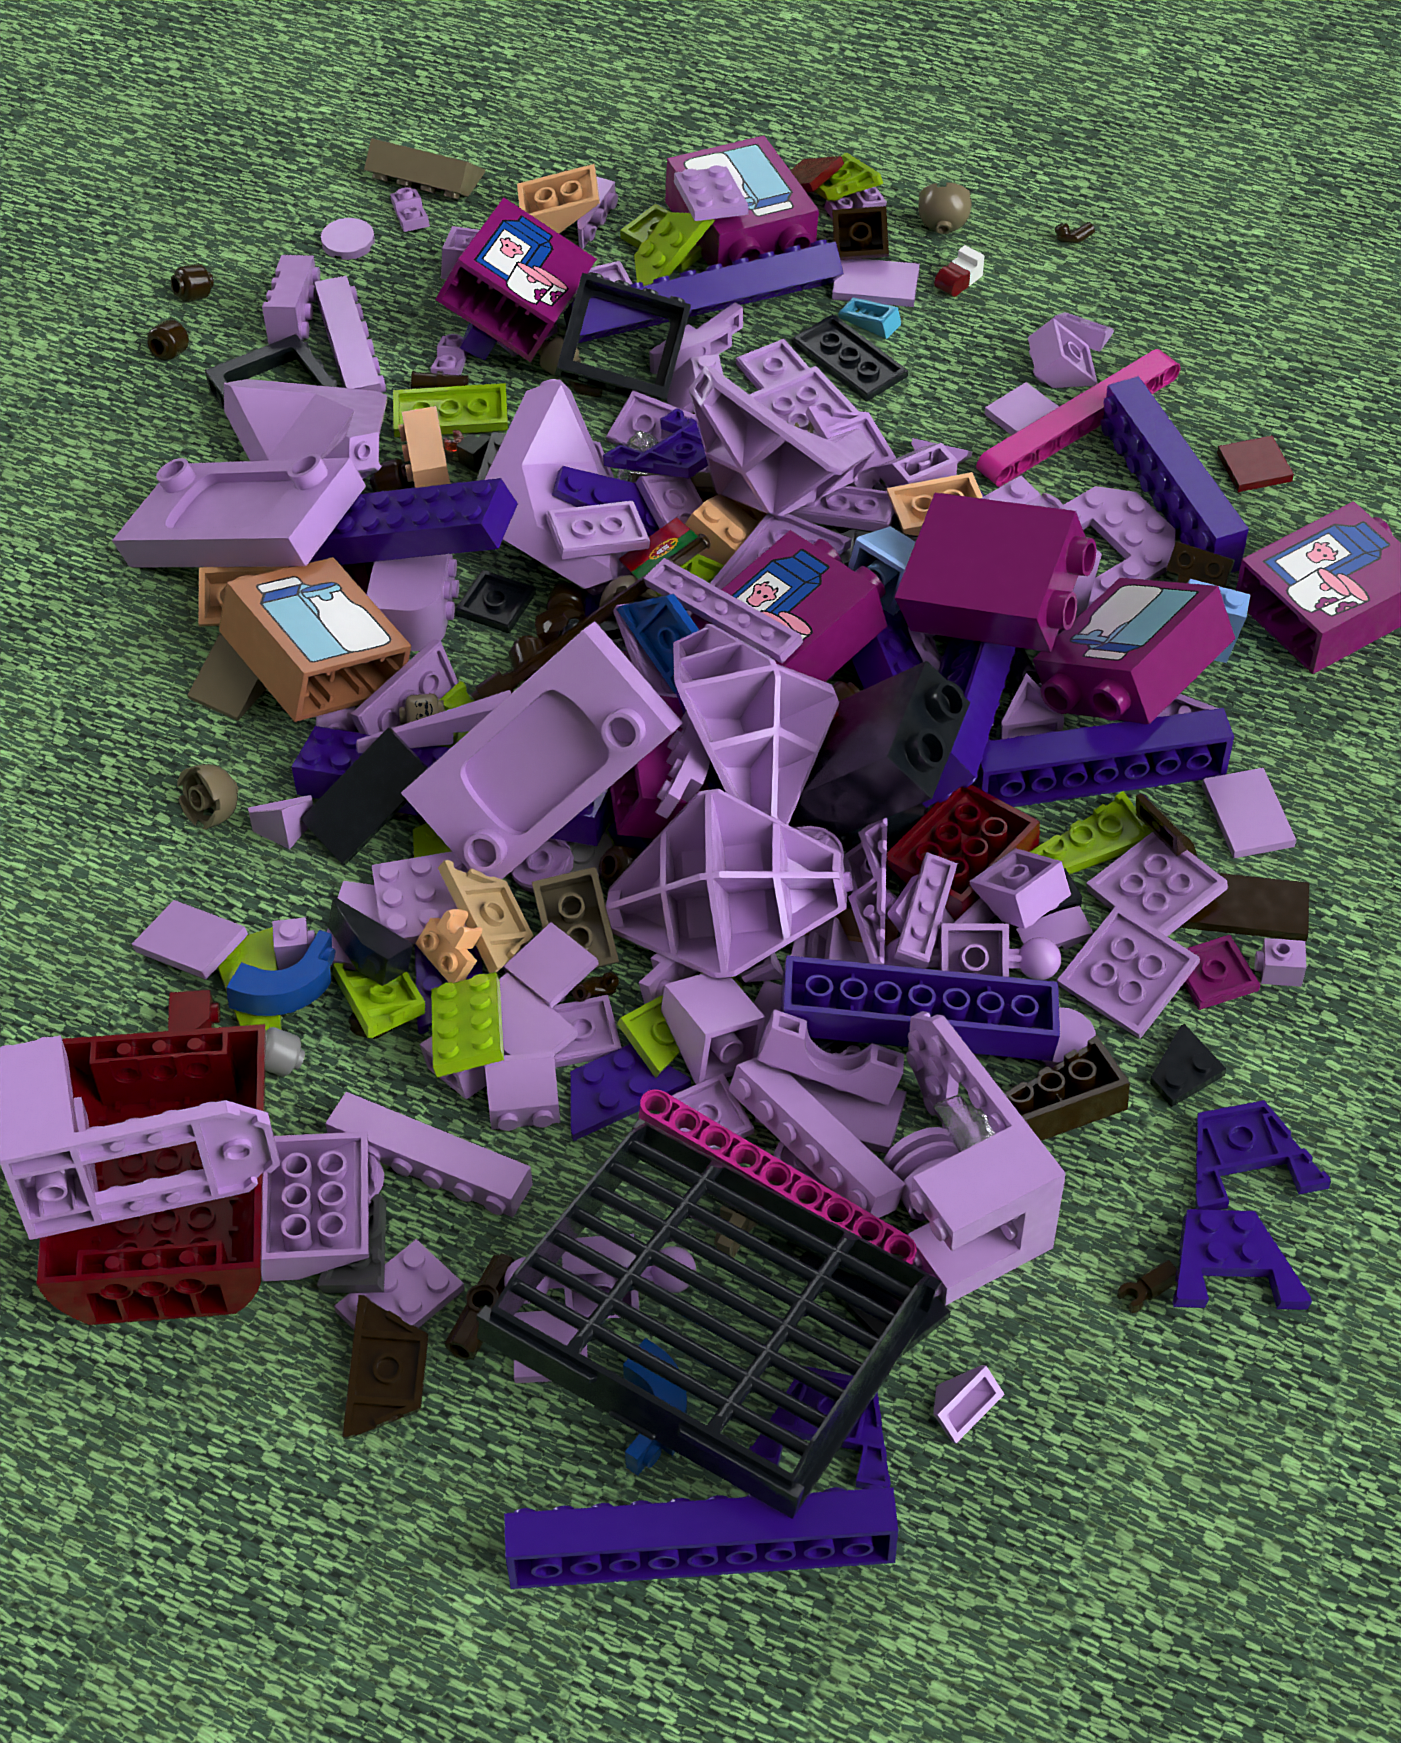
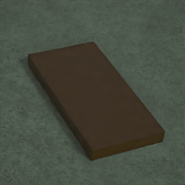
[1179,873,1309,941]

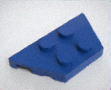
[616,594,699,694]

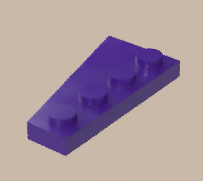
[552,466,659,537]

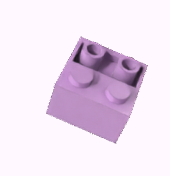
[875,443,958,488]

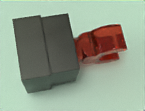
[443,430,490,472]

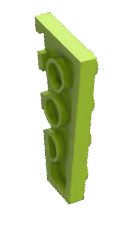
[1030,791,1152,875]
[217,927,282,1030]
[617,973,743,1078]

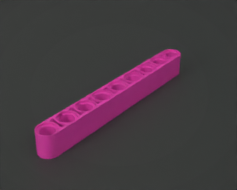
[976,349,1181,487]
[638,1090,917,1265]

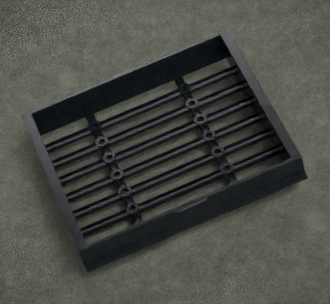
[476,1118,942,1519]

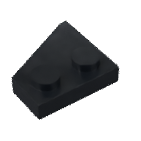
[1150,1024,1226,1107]

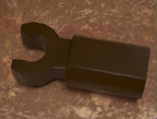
[1117,1260,1177,1313]

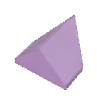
[1000,673,1064,739]
[248,795,313,849]

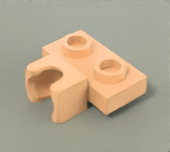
[415,909,482,983]

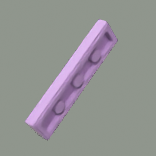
[894,852,958,969]

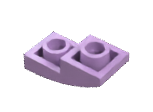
[824,187,887,220]
[390,188,430,232]
[431,334,468,375]
[1016,906,1094,950]

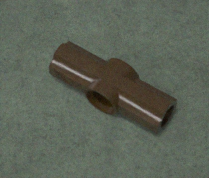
[445,1253,515,1361]

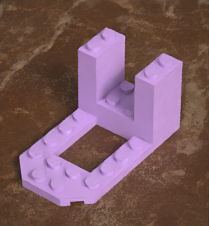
[982,476,1176,636]
[906,1011,1066,1306]
[0,1035,280,1240]

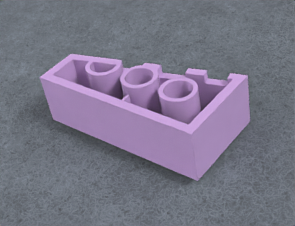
[262,255,320,344]

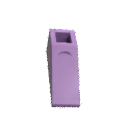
[577,177,618,249]

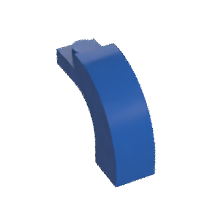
[226,930,336,1016]
[623,1338,687,1476]

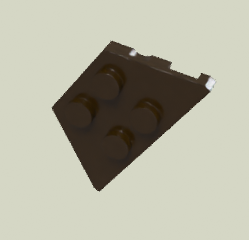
[342,1295,429,1439]

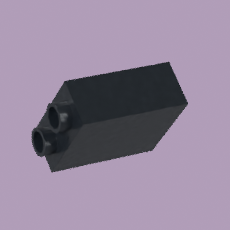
[793,661,970,838]

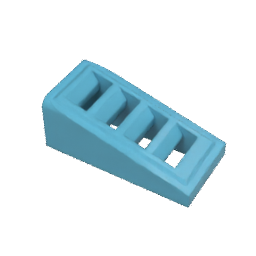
[838,297,901,339]

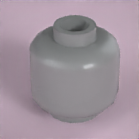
[265,1027,305,1077]

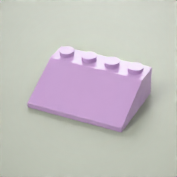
[262,1131,369,1281]

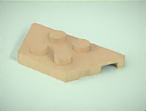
[438,860,534,973]

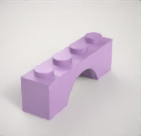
[757,1009,904,1106]

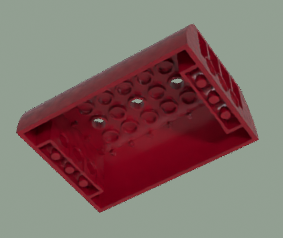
[36,1024,266,1325]

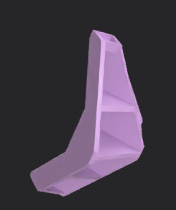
[689,365,876,517]
[224,379,387,479]
[485,379,622,596]
[673,624,839,825]
[606,789,853,979]

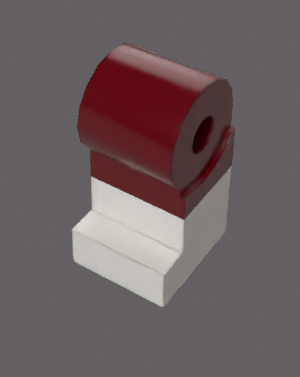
[934,245,984,297]

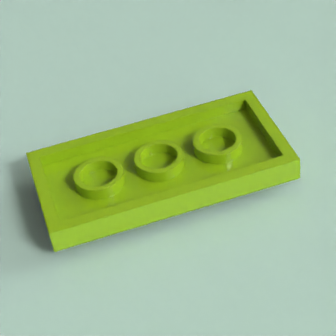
[393,383,508,437]
[431,972,504,1077]

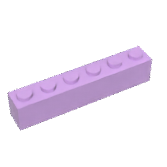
[314,276,386,393]
[728,1057,906,1218]
[325,1092,533,1217]

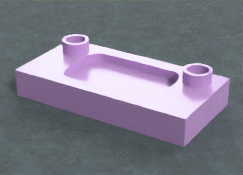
[112,453,366,567]
[401,621,683,879]

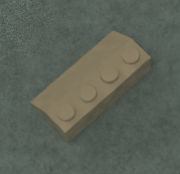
[364,138,485,200]

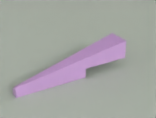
[356,690,511,753]
[843,818,887,965]

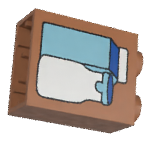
[219,557,411,722]

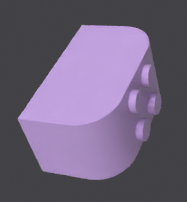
[366,554,459,651]

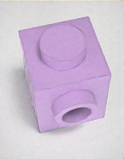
[272,917,315,970]
[1254,938,1306,987]

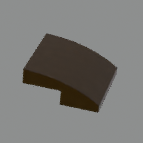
[1136,793,1197,857]

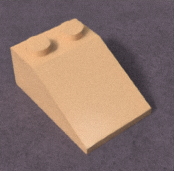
[517,164,600,233]
[887,472,983,536]
[685,494,759,565]

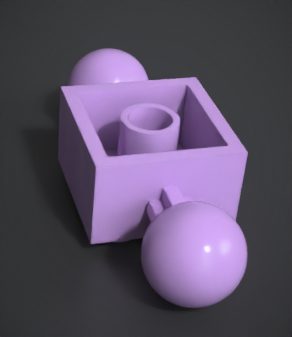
[884,923,1061,980]
[504,1234,696,1319]

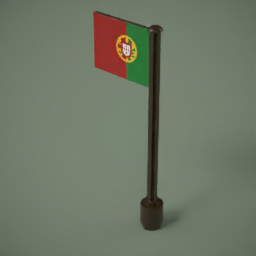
[470,517,710,701]

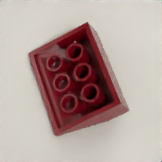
[886,784,1040,921]

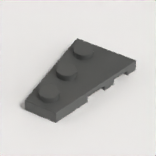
[317,1194,386,1293]

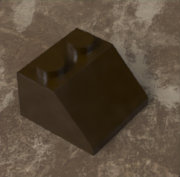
[832,206,889,260]

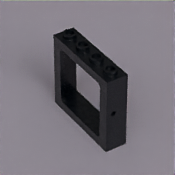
[554,272,691,403]
[205,334,338,410]

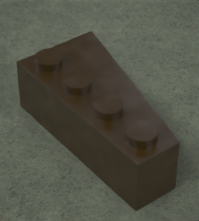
[988,1035,1130,1141]

